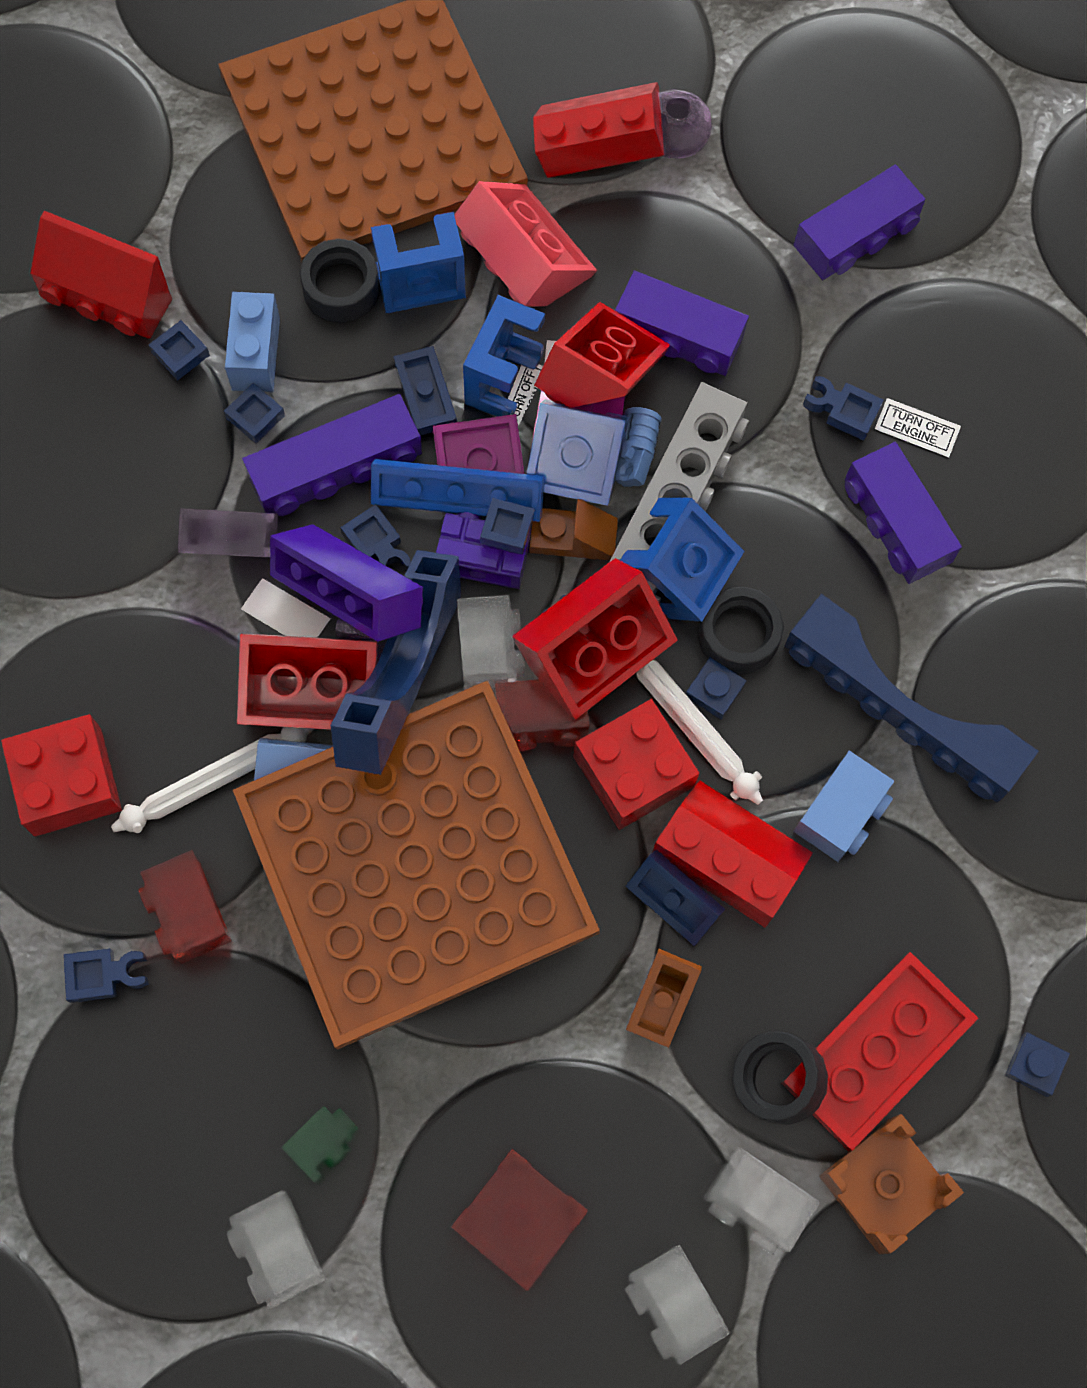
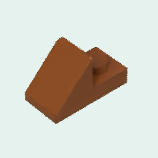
[530,499,618,560]
[626,949,702,1048]

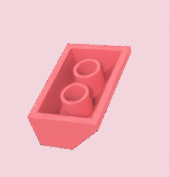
[454,181,597,307]

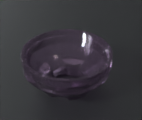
[660,89,712,159]

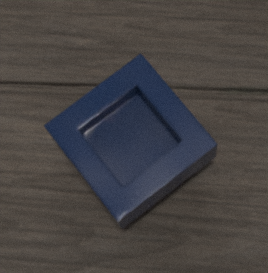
[149,320,210,380]
[224,383,285,444]
[480,498,535,555]
[686,657,747,720]
[1005,1032,1070,1097]

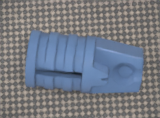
[615,407,661,487]

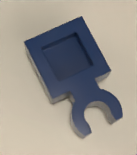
[803,376,884,441]
[340,504,411,571]
[63,948,149,1003]

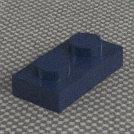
[393,346,457,436]
[626,850,725,946]

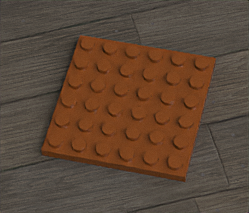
[218,0,528,262]
[233,680,600,1049]

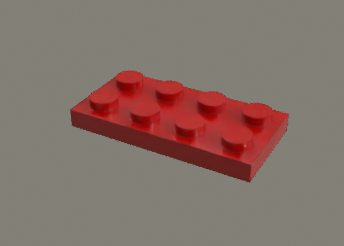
[781,952,978,1152]

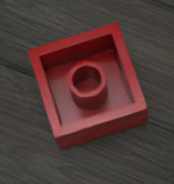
[573,699,700,830]
[1,714,122,837]

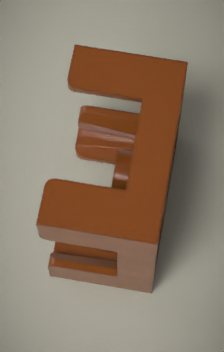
[819,1114,964,1254]

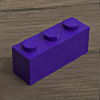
[793,164,926,281]
[615,270,749,376]
[845,441,962,584]

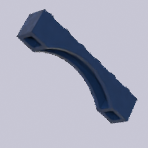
[330,550,461,775]
[784,594,1039,803]

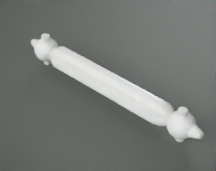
[636,660,763,805]
[111,727,314,833]

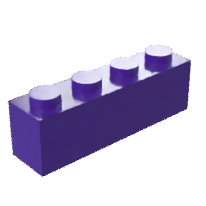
[242,394,422,518]
[270,524,423,642]

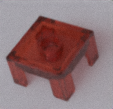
[451,1149,588,1291]

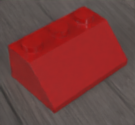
[533,82,664,178]
[30,211,172,339]
[534,302,670,408]
[512,558,678,720]
[237,633,378,729]
[652,780,813,928]

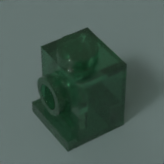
[281,1106,359,1184]

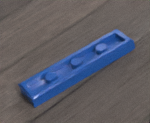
[371,459,544,522]

